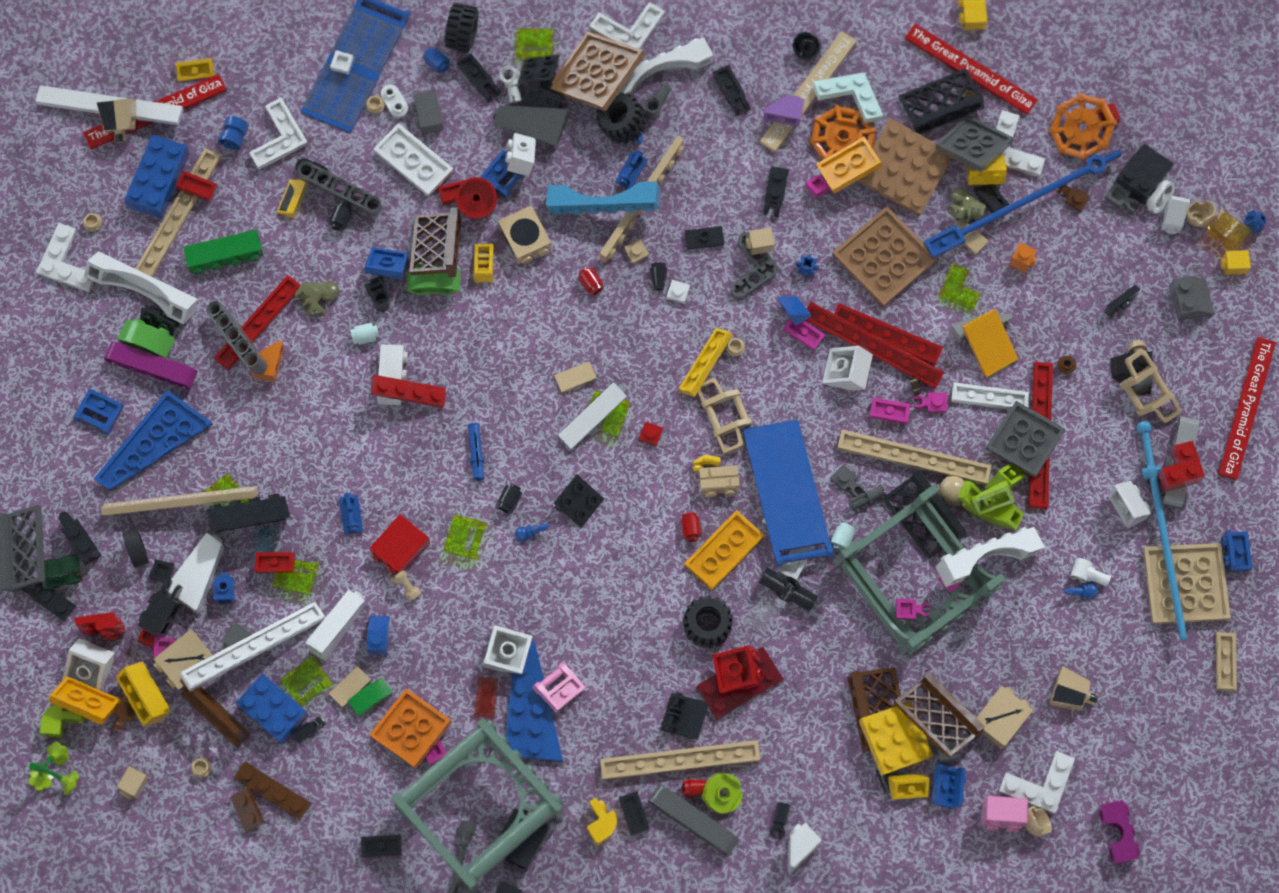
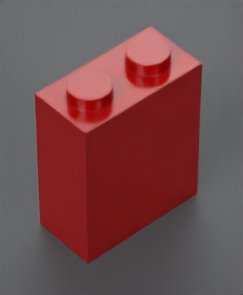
[369,514,430,576]

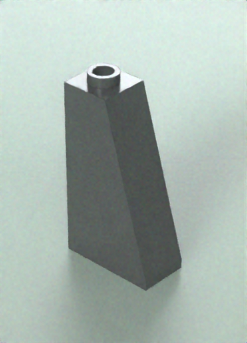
[493,106,571,146]

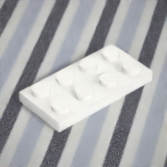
[373,123,454,197]

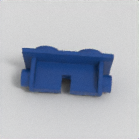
[615,150,648,189]
[339,493,364,535]

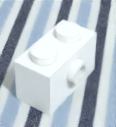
[505,133,536,176]

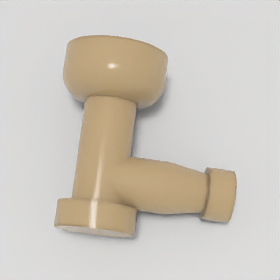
[390,571,421,601]

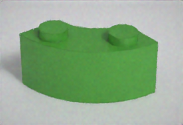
[407,264,460,295]
[117,318,175,358]

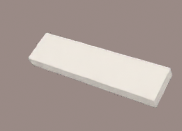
[558,382,627,449]
[951,383,1029,410]

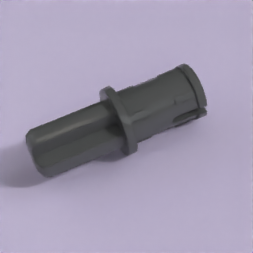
[848,485,886,510]

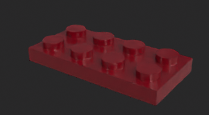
[696,646,784,720]

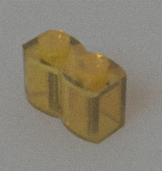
[1206,209,1252,251]

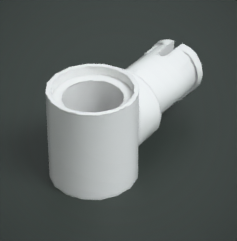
[499,66,521,104]
[1070,558,1111,587]

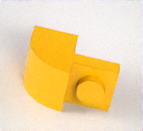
[587,798,617,847]

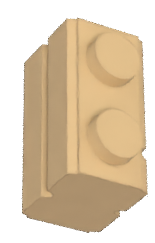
[699,465,740,497]

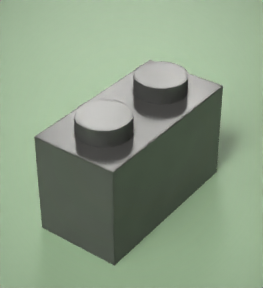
[411,90,443,135]

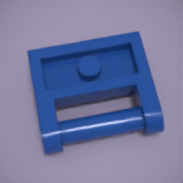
[480,150,523,198]
[73,388,124,435]

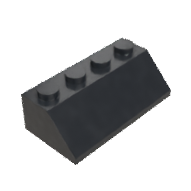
[206,493,290,534]

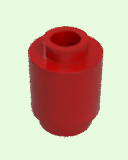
[578,267,604,296]
[680,512,702,542]

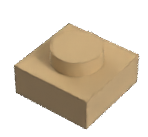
[624,239,649,264]

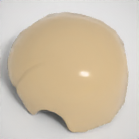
[1186,200,1216,227]
[938,476,965,507]
[1025,806,1052,837]

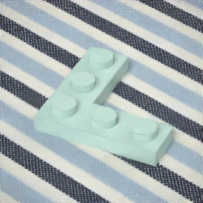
[812,73,883,123]

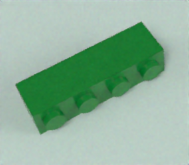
[183,229,264,274]

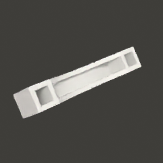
[617,37,713,96]
[84,251,198,324]
[935,527,1045,587]

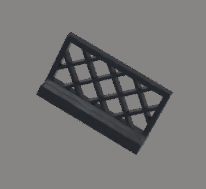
[898,68,984,134]
[882,470,966,559]

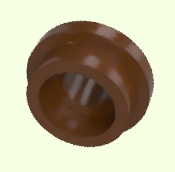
[1057,356,1076,374]

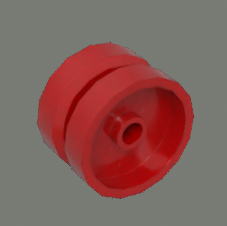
[456,177,497,219]

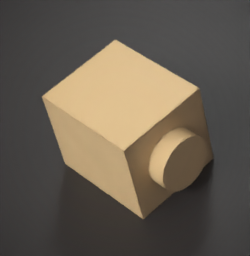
[746,227,775,255]
[117,766,149,800]

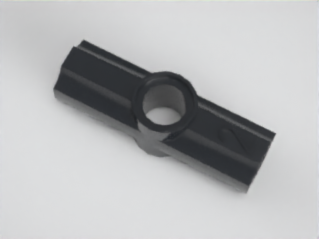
[758,567,818,611]

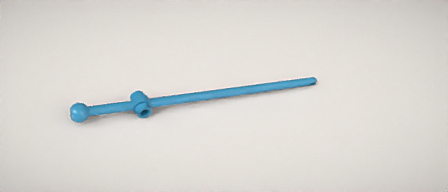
[1136,421,1187,641]

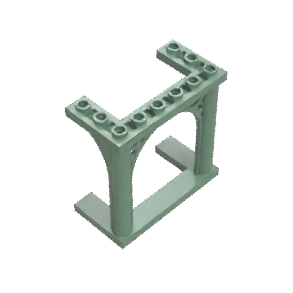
[832,484,1005,656]
[391,718,564,893]

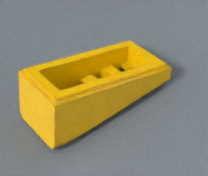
[474,244,494,282]

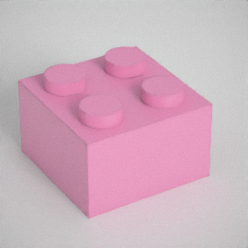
[982,796,1028,832]

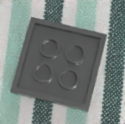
[935,115,1014,172]
[986,401,1066,478]

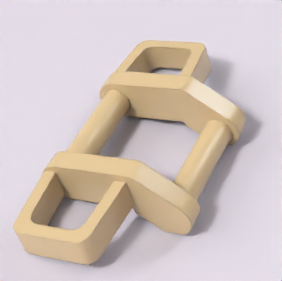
[1119,349,1181,423]
[698,378,753,454]

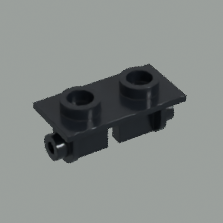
[140,305,180,336]

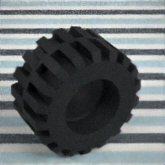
[445,3,479,52]
[596,92,647,144]
[683,595,733,649]

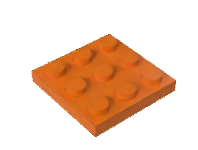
[369,689,452,769]

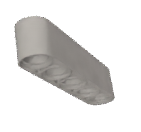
[1162,416,1199,508]

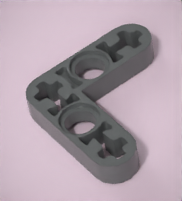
[731,232,778,300]

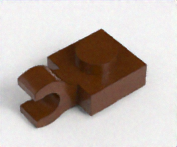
[1056,184,1091,212]
[111,696,136,733]

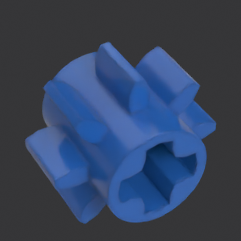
[1243,209,1267,234]
[796,254,819,278]

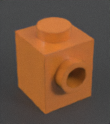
[1009,242,1037,273]

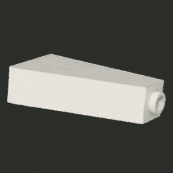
[167,533,224,614]
[306,590,366,662]

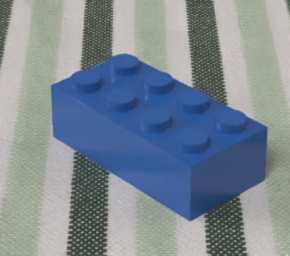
[124,135,190,219]

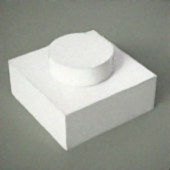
[330,51,354,75]
[666,280,690,304]

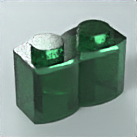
[42,555,83,590]

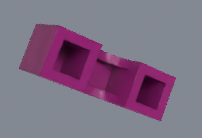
[1097,800,1140,866]

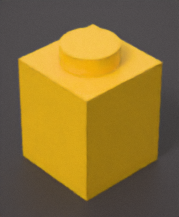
[1220,250,1251,275]

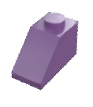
[763,96,805,127]

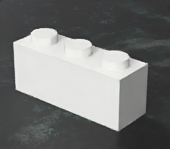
[377,344,408,405]

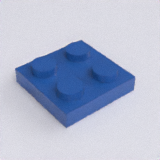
[364,247,409,279]

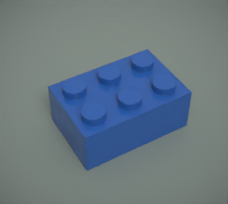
[235,674,309,745]

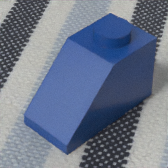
[367,616,390,655]

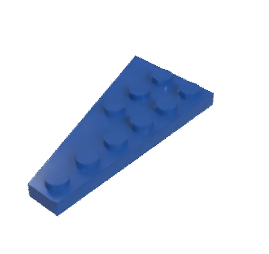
[94,390,213,491]
[506,641,563,762]

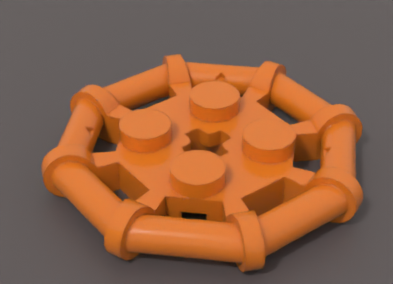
[1049,92,1117,161]
[809,105,878,160]

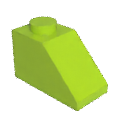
[985,464,1027,499]

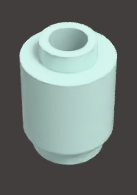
[350,322,379,345]
[830,523,855,553]

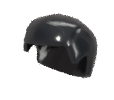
[792,31,822,61]

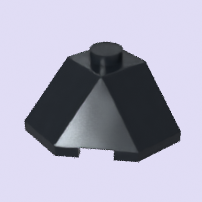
[1110,351,1153,394]

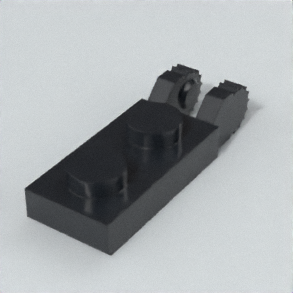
[456,53,501,102]
[712,65,750,116]
[763,166,789,217]
[21,576,77,622]

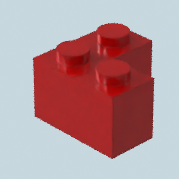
[1158,440,1205,492]

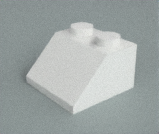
[822,346,873,391]
[1108,481,1151,529]
[482,625,532,674]
[62,638,115,690]
[788,823,822,874]

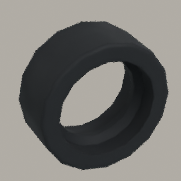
[122,529,149,568]

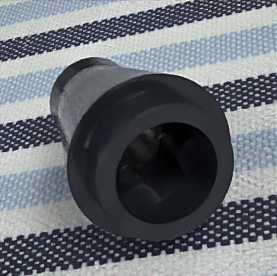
[649,263,668,291]

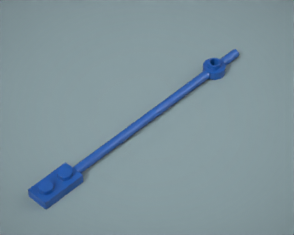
[923,150,1122,259]

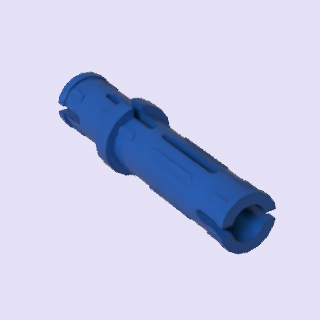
[468,423,485,481]

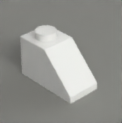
[1161,196,1190,234]

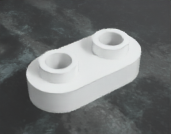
[381,85,408,119]
[1147,180,1175,214]

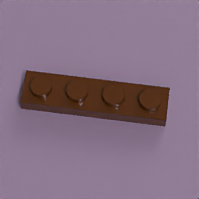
[233,761,311,820]

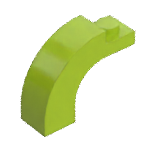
[958,480,1024,531]

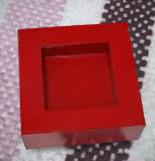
[639,421,663,446]

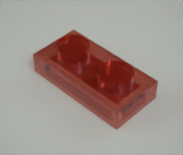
[474,677,498,718]

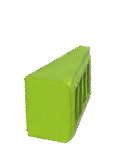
[971,480,1015,515]

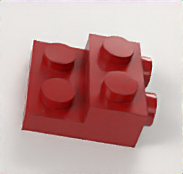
[75,612,125,641]
[712,645,764,694]

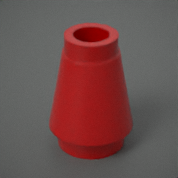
[682,779,707,799]

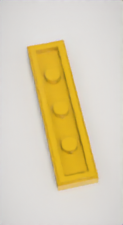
[678,328,733,397]

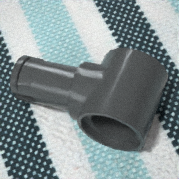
[644,83,672,120]

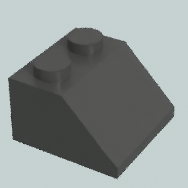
[1169,276,1215,321]

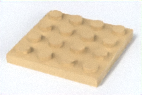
[1143,543,1231,624]

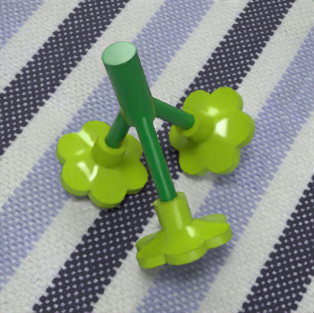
[28,742,79,795]

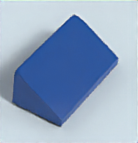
[777,296,811,325]

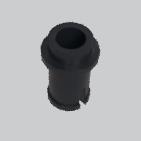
[875,769,890,793]

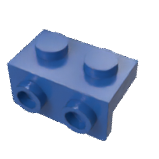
[1221,530,1253,572]
[931,764,966,809]

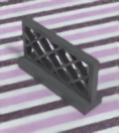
[0,505,45,592]

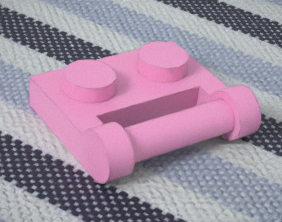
[533,663,586,713]

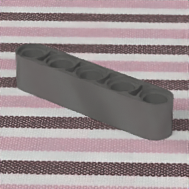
[298,161,382,216]
[206,301,267,375]
[647,784,739,856]

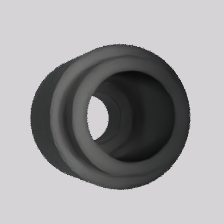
[328,202,352,231]
[497,484,523,514]

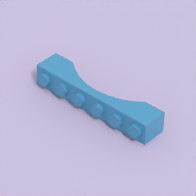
[546,181,661,215]

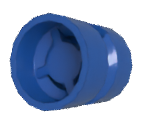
[218,116,249,150]

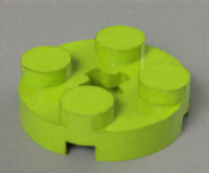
[702,773,743,813]

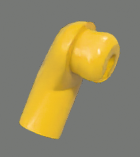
[692,455,721,473]

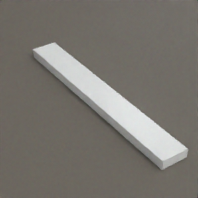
[35,85,183,126]
[180,602,325,691]

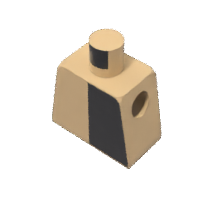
[96,98,136,142]
[1048,666,1099,711]

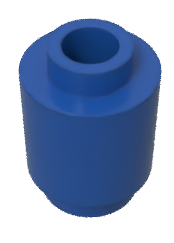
[423,47,450,73]

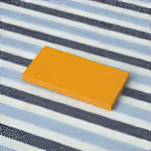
[684,510,765,591]

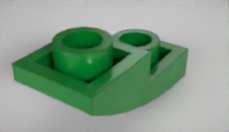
[347,677,393,717]

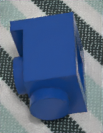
[213,573,236,604]

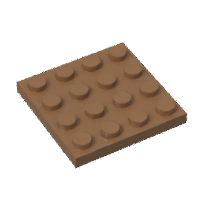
[549,31,646,111]
[858,118,952,216]
[832,206,938,307]

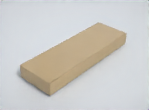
[1215,632,1237,692]

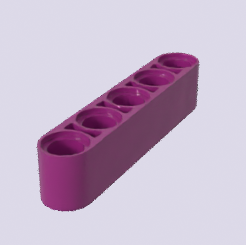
[104,341,198,390]

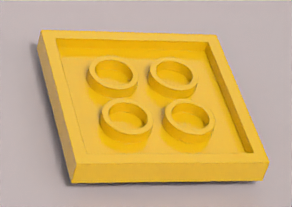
[859,701,933,776]

